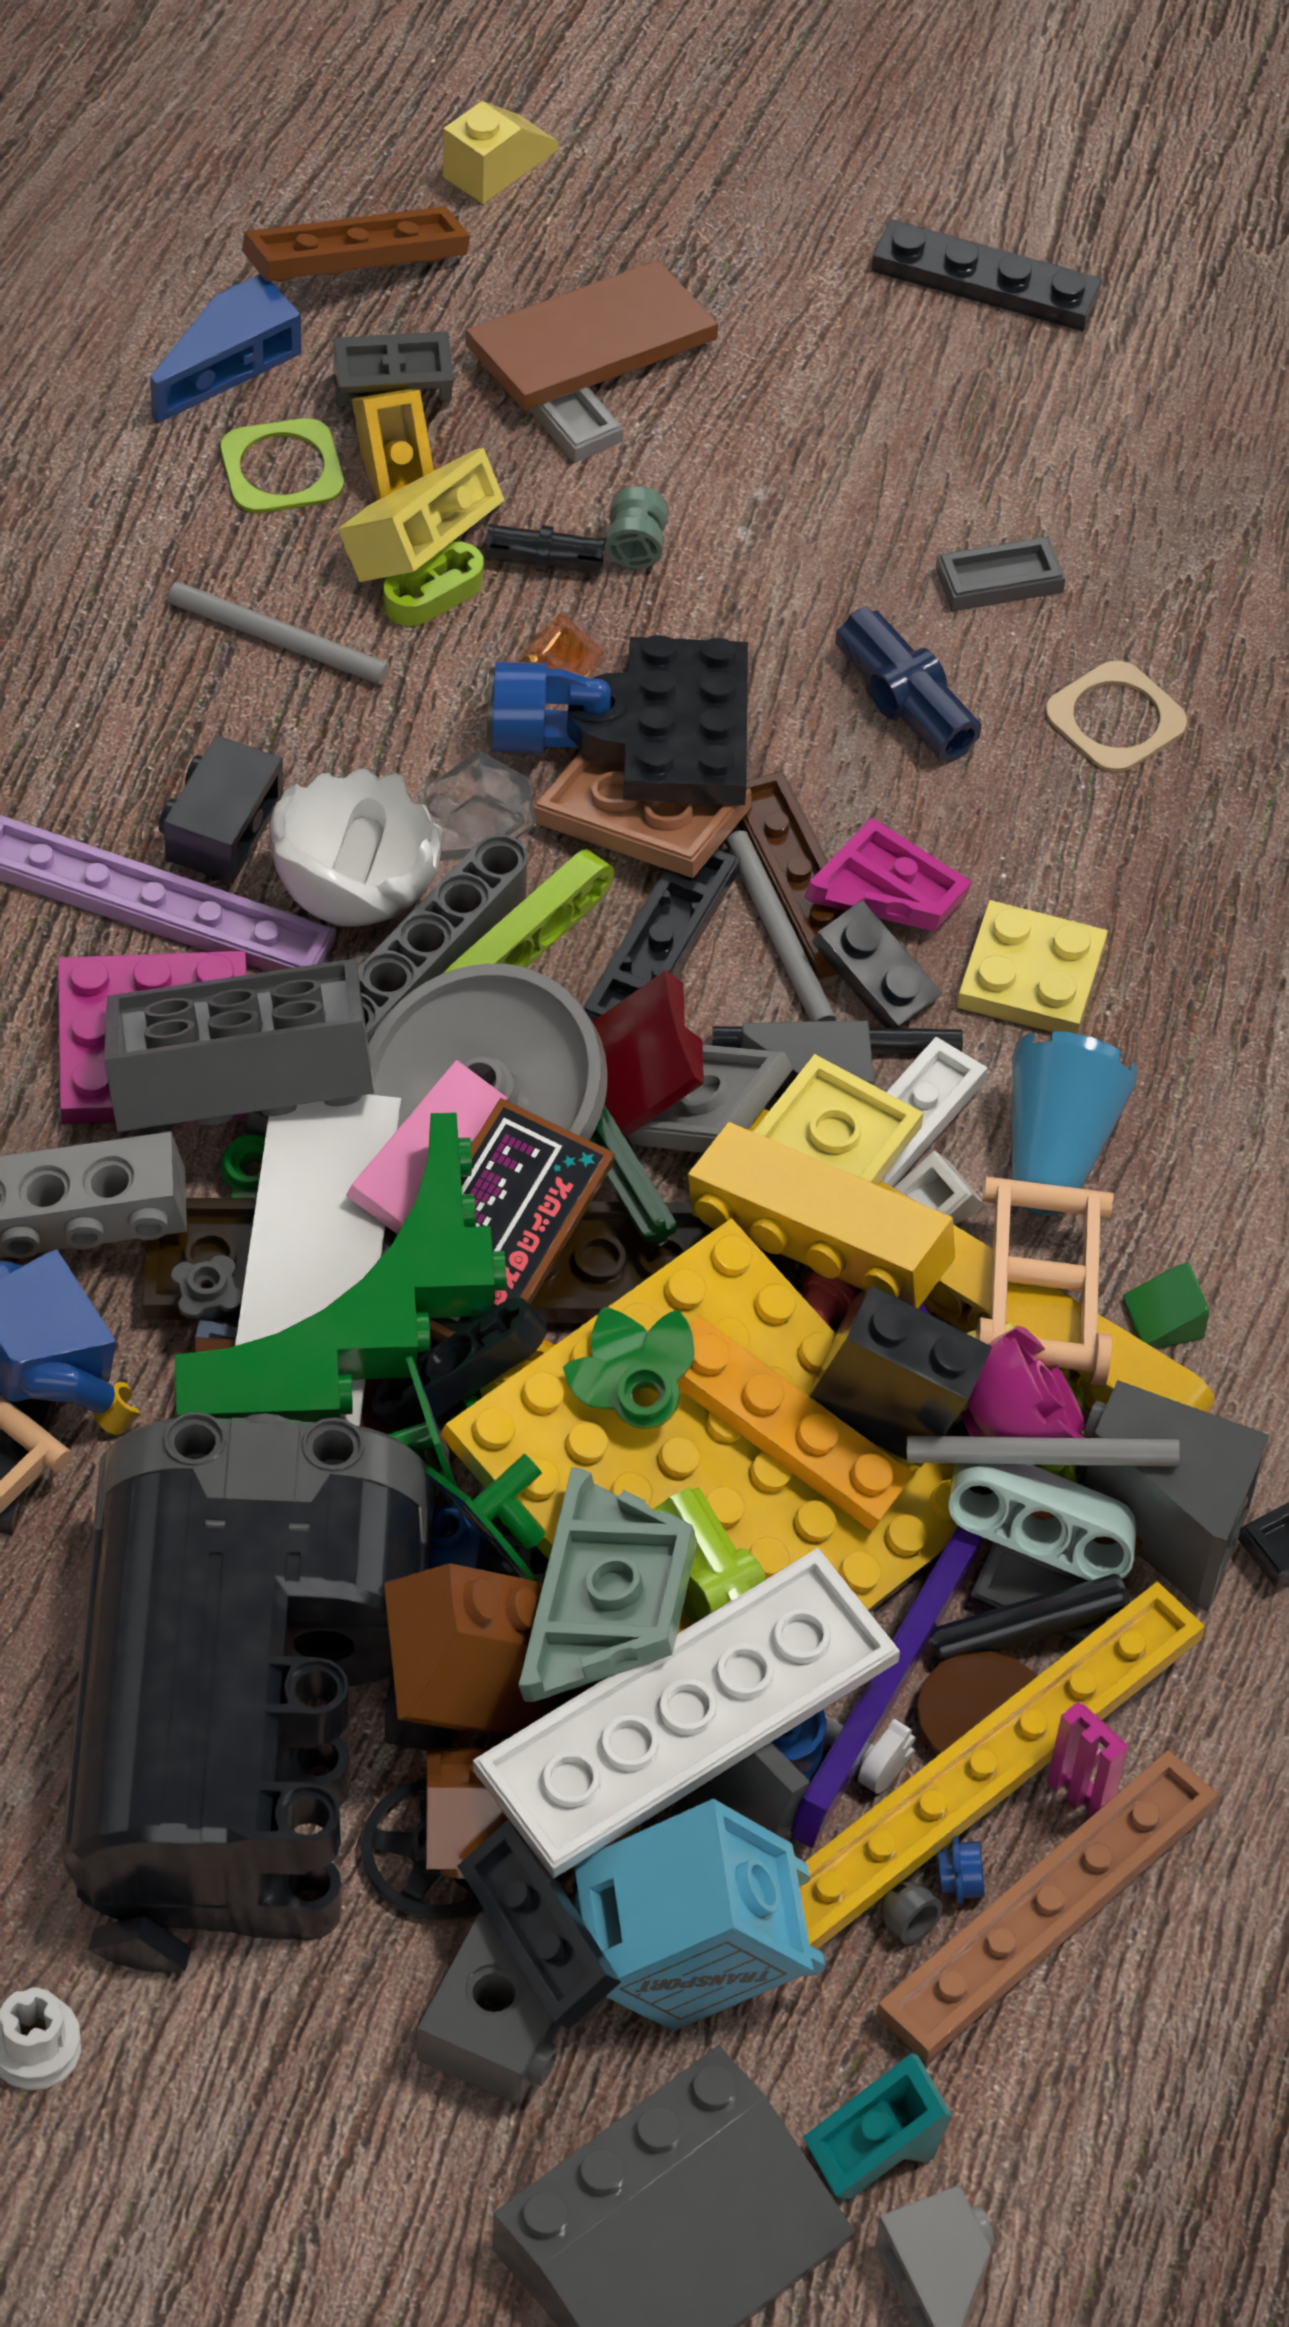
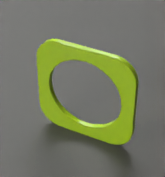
[221,418,344,513]

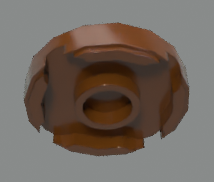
[915,1651,1038,1756]

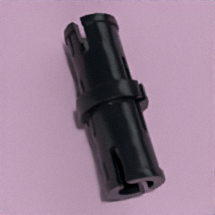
[484,523,606,575]

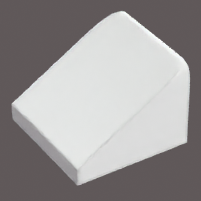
[894,1150,986,1225]

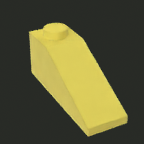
[338,448,505,582]

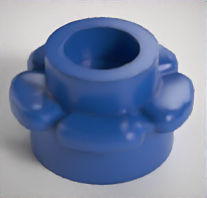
[939,1836,985,1905]

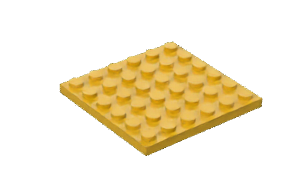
[440,1218,980,1634]

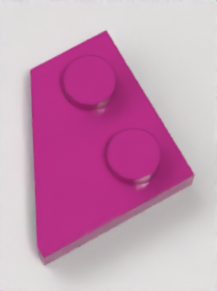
[804,817,972,931]

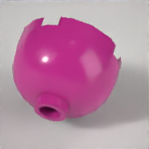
[961,1325,1085,1438]

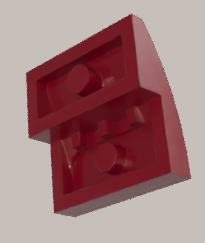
[592,970,704,1138]

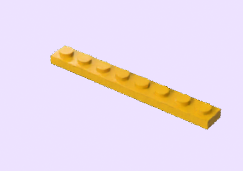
[799,1581,1205,1949]

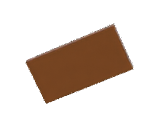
[465,260,718,411]

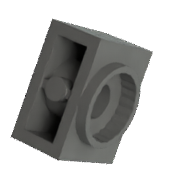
[417,1912,561,2106]

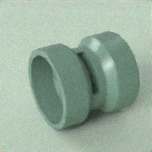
[604,486,669,569]

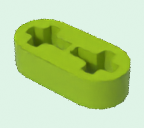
[384,541,484,626]

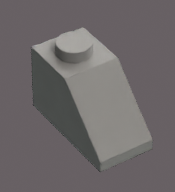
[875,2185,995,2327]

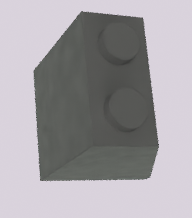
[1075,1380,1269,1610]

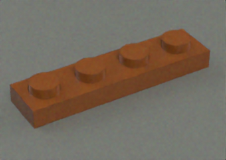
[242,206,470,282]

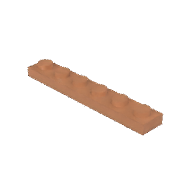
[876,1749,1219,2063]

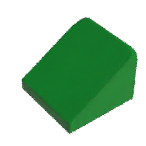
[1122,1262,1209,1349]

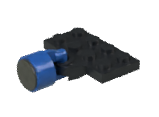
[486,635,748,805]

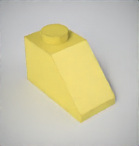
[443,101,559,205]

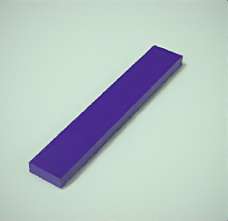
[790,1525,984,1848]

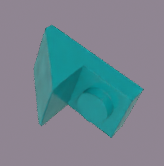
[803,2054,952,2200]

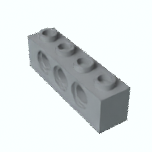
[0,1132,187,1258]

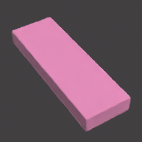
[345,1060,507,1235]

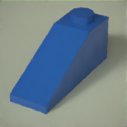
[150,274,302,423]

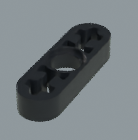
[372,1297,547,1432]

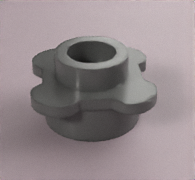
[171,1255,243,1321]

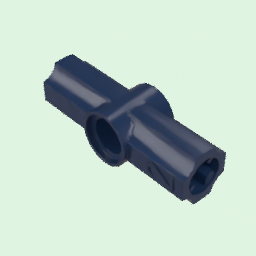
[835,606,982,762]

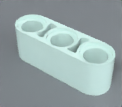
[948,1463,1137,1581]

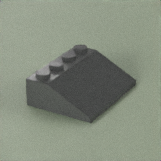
[104,958,374,1135]
[492,2045,855,2327]

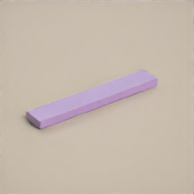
[0,815,336,972]

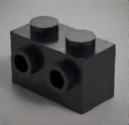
[159,735,283,884]

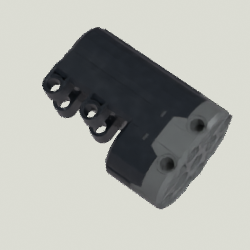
[61,1412,435,1940]

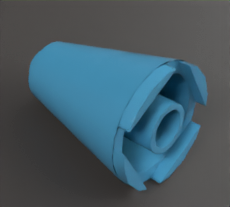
[1012,1031,1138,1216]

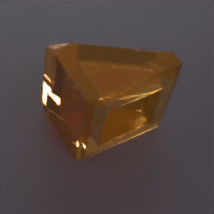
[516,612,605,677]

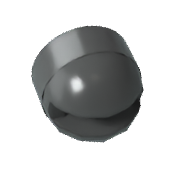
[880,1882,943,1945]

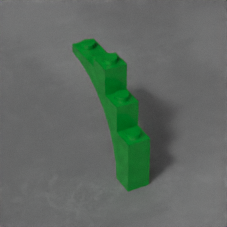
[175,1112,506,1423]

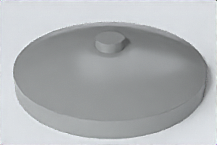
[368,963,607,1140]

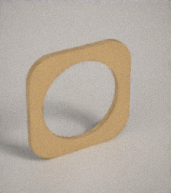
[1046,661,1187,772]

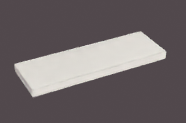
[235,1094,401,1426]
[473,1548,900,1879]

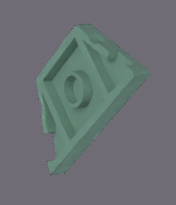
[519,1468,698,1702]

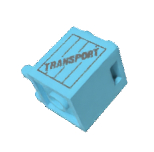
[574,1799,826,2031]

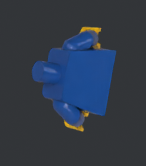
[0,1249,141,1435]

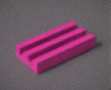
[1047,1701,1128,1820]

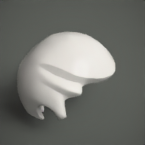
[269,769,443,926]

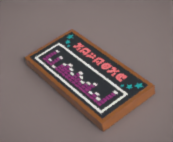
[429,1098,615,1343]

